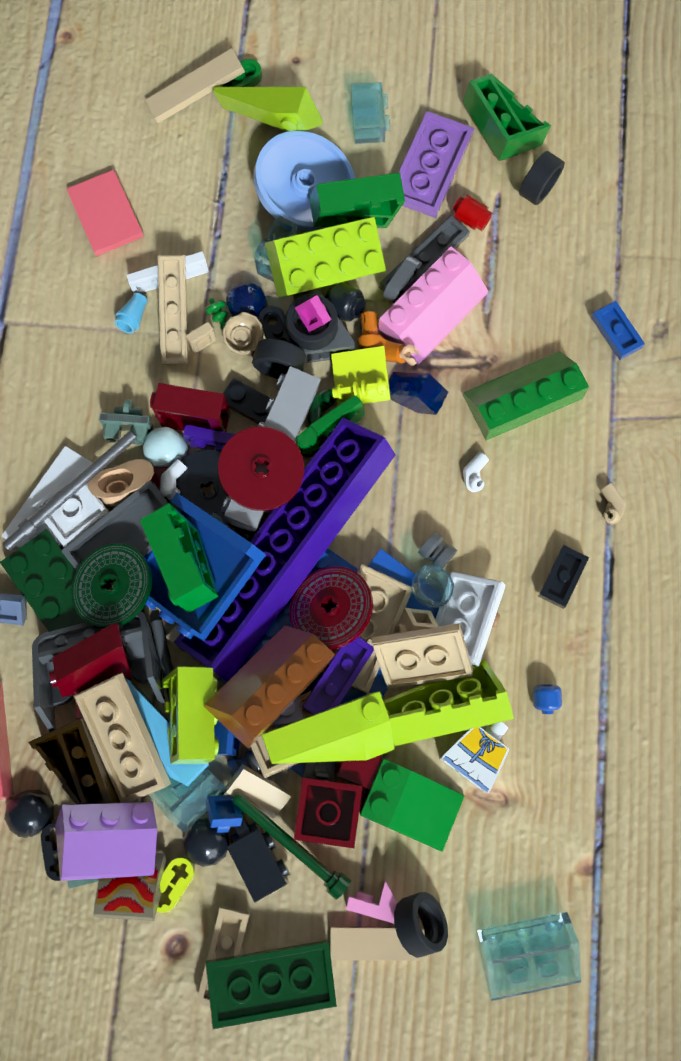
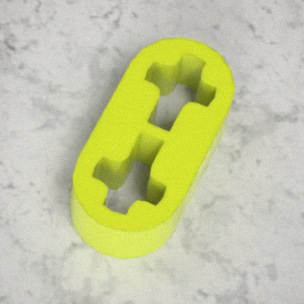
[157,857,195,913]

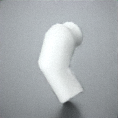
[463,452,489,492]

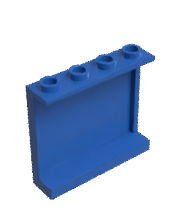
[145,493,266,641]

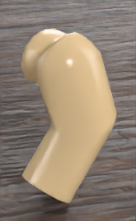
[600,483,626,524]

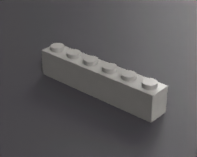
[221,366,321,534]

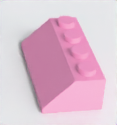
[378,246,488,366]

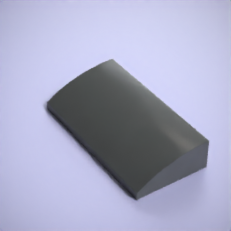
[62,480,169,584]

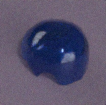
[226,281,268,318]

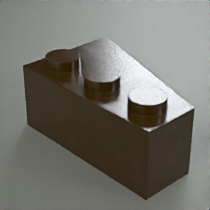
[28,718,121,805]

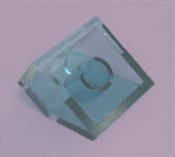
[148,767,226,833]

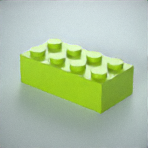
[265,217,386,297]

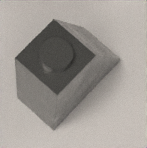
[293,290,355,363]

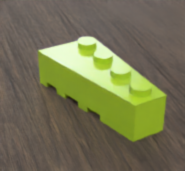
[383,660,514,746]

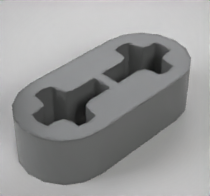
[383,255,422,303]

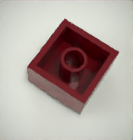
[294,778,363,849]

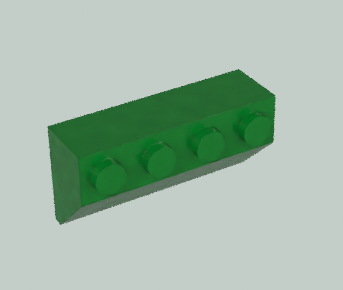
[462,351,589,441]

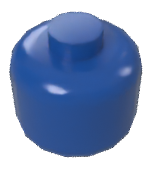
[532,684,562,714]

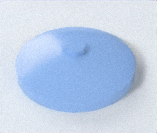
[253,131,355,232]

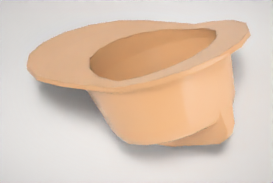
[88,459,154,507]

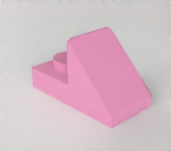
[346,879,398,923]

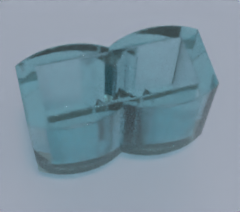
[255,216,298,282]

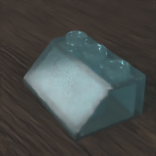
[478,912,581,1001]

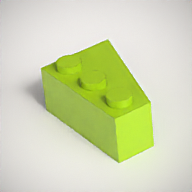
[162,667,219,764]

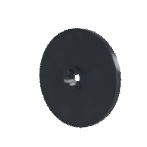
[168,450,231,527]

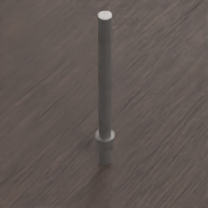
[2,431,137,551]

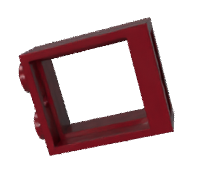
[150,383,231,432]

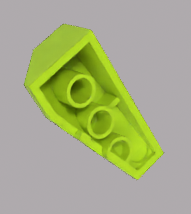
[213,87,323,131]
[261,691,394,764]

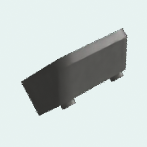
[32,611,165,732]

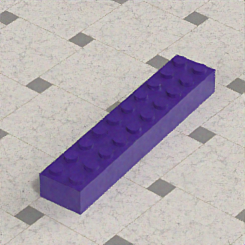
[174,418,396,682]

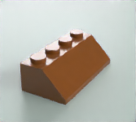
[204,625,335,748]

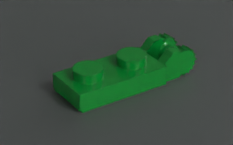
[296,395,365,457]

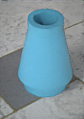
[114,293,148,334]

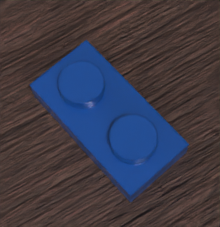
[591,301,645,360]

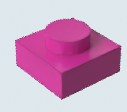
[295,295,331,332]

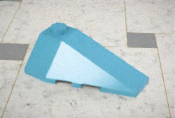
[125,678,209,786]

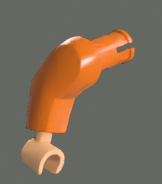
[358,311,420,366]

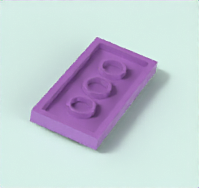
[399,111,474,218]

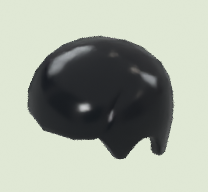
[4,790,54,838]
[183,818,229,867]

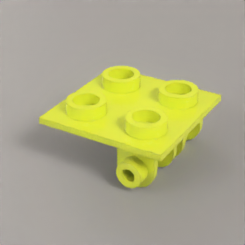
[331,346,391,407]

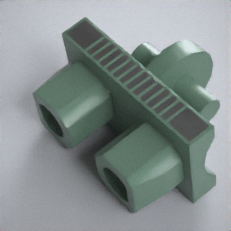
[99,399,154,445]

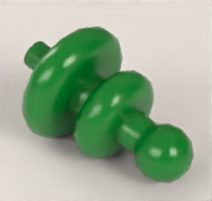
[205,298,228,331]

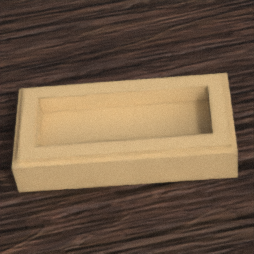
[225,764,292,819]

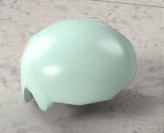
[142,427,188,467]

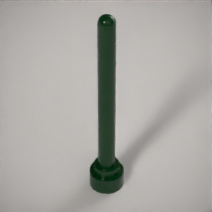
[232,793,351,900]

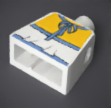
[440,722,509,793]

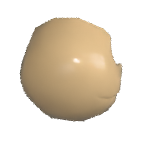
[222,312,263,355]

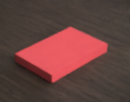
[66,170,144,257]

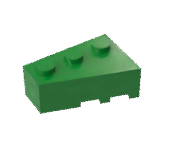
[462,74,551,161]
[309,173,405,228]
[140,503,218,613]

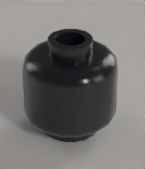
[325,282,366,322]

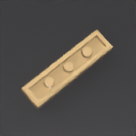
[145,48,245,123]
[158,255,189,364]

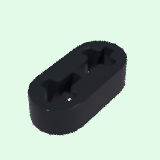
[41,823,60,881]

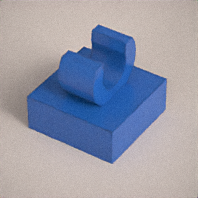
[206,795,242,833]

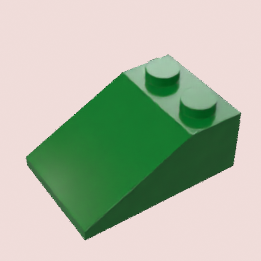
[360,759,465,852]

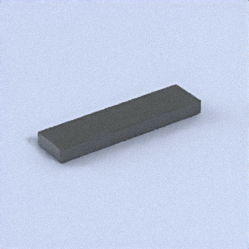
[379,215,470,292]

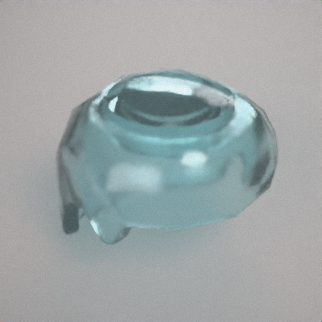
[411,565,454,608]

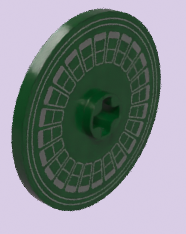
[71,544,152,628]

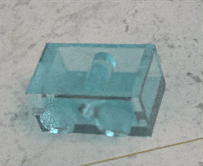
[351,82,390,144]

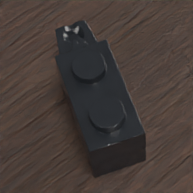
[227,812,291,903]

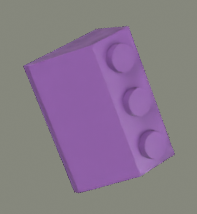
[55,802,157,881]

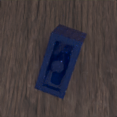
[388,371,448,415]

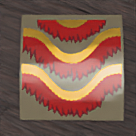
[93,853,167,921]

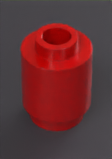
[452,194,493,232]

